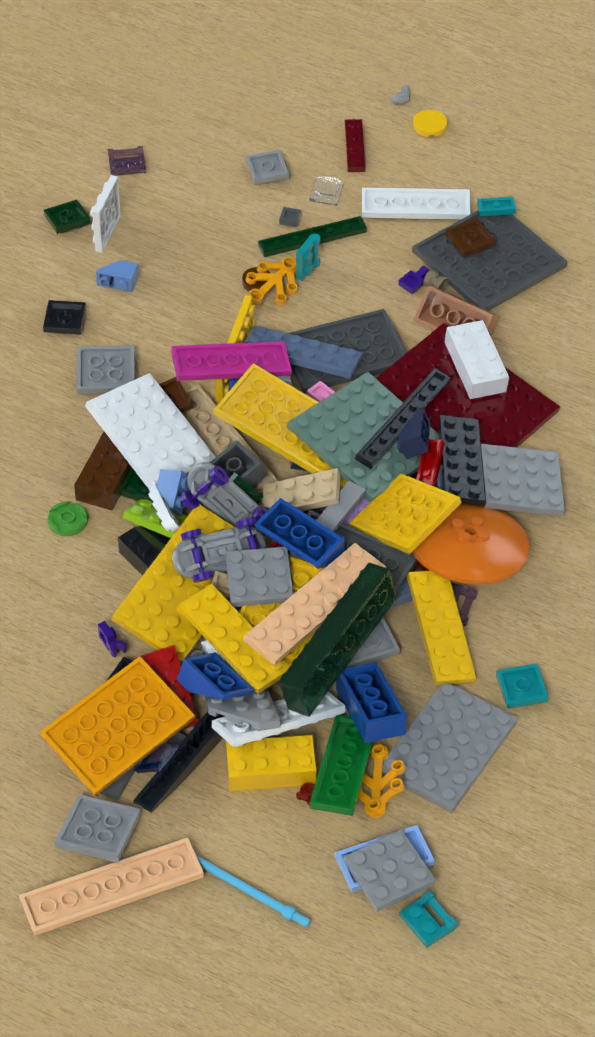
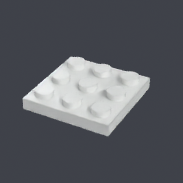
[90,175,121,253]

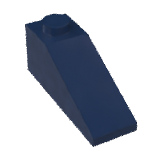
[397,407,430,460]

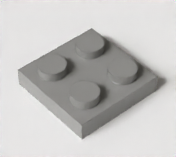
[246,150,289,185]

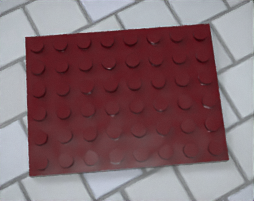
[376,323,560,448]

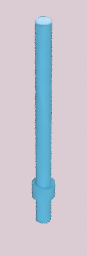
[197,857,311,928]

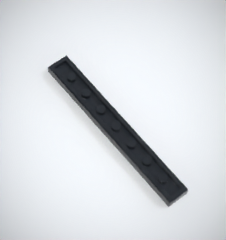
[355,368,451,469]

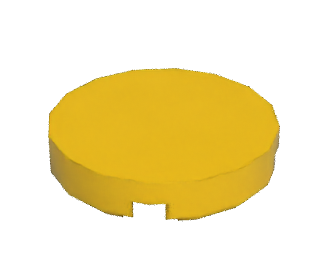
[413,110,448,137]

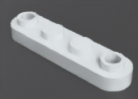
[148,483,180,532]

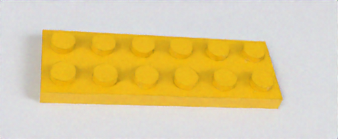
[215,295,255,403]
[407,571,477,685]
[178,584,291,695]

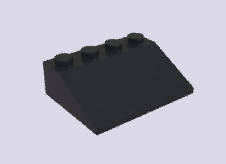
[118,526,171,576]

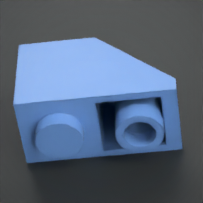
[96,260,139,292]
[156,469,189,515]

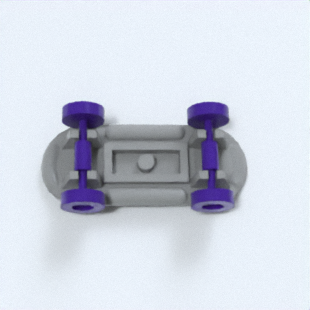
[181,462,268,535]
[172,517,267,583]

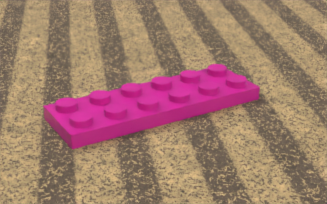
[171,341,292,381]

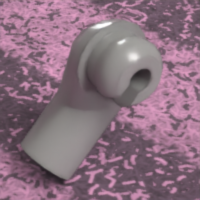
[391,86,410,105]

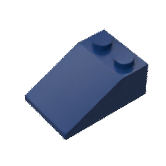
[177,652,255,700]

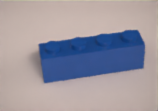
[254,498,345,569]

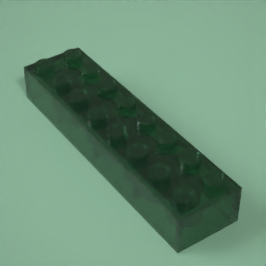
[279,563,398,717]

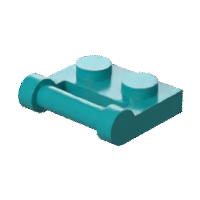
[296,234,320,281]
[399,890,459,948]

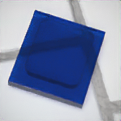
[135,744,179,773]

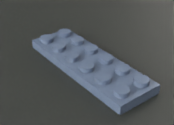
[244,325,362,379]

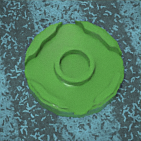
[47,501,88,536]

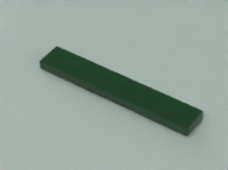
[258,216,367,257]

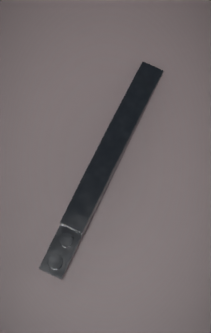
[133,711,225,813]

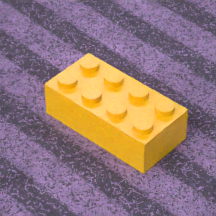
[226,735,316,792]

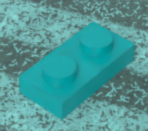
[477,197,516,216]

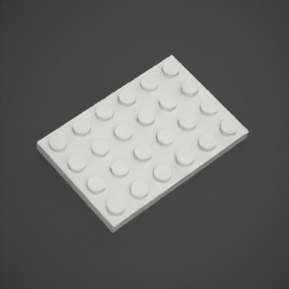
[85,373,216,489]

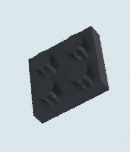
[43,300,86,335]

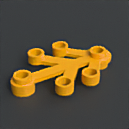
[246,257,298,306]
[358,744,406,818]

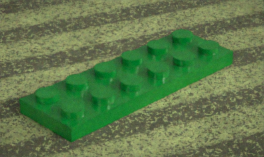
[310,715,373,816]

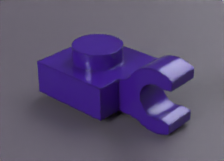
[398,266,429,294]
[98,621,126,658]

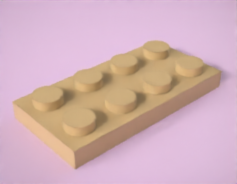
[262,468,341,511]

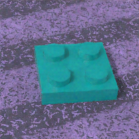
[496,664,548,709]

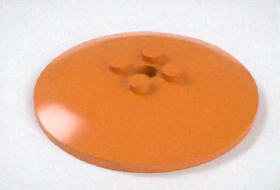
[412,504,530,584]

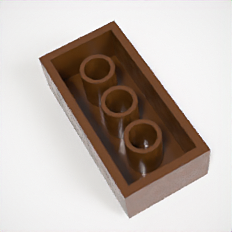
[74,432,132,511]

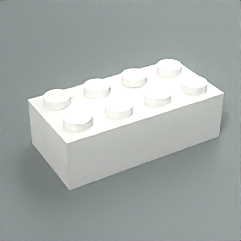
[445,320,509,399]

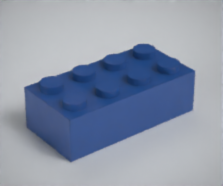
[336,662,407,743]

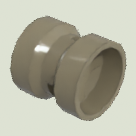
[423,269,449,291]

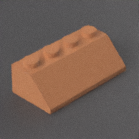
[414,285,500,336]

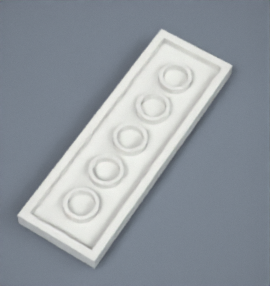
[362,188,470,220]
[212,687,345,747]

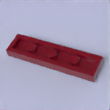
[345,119,365,172]

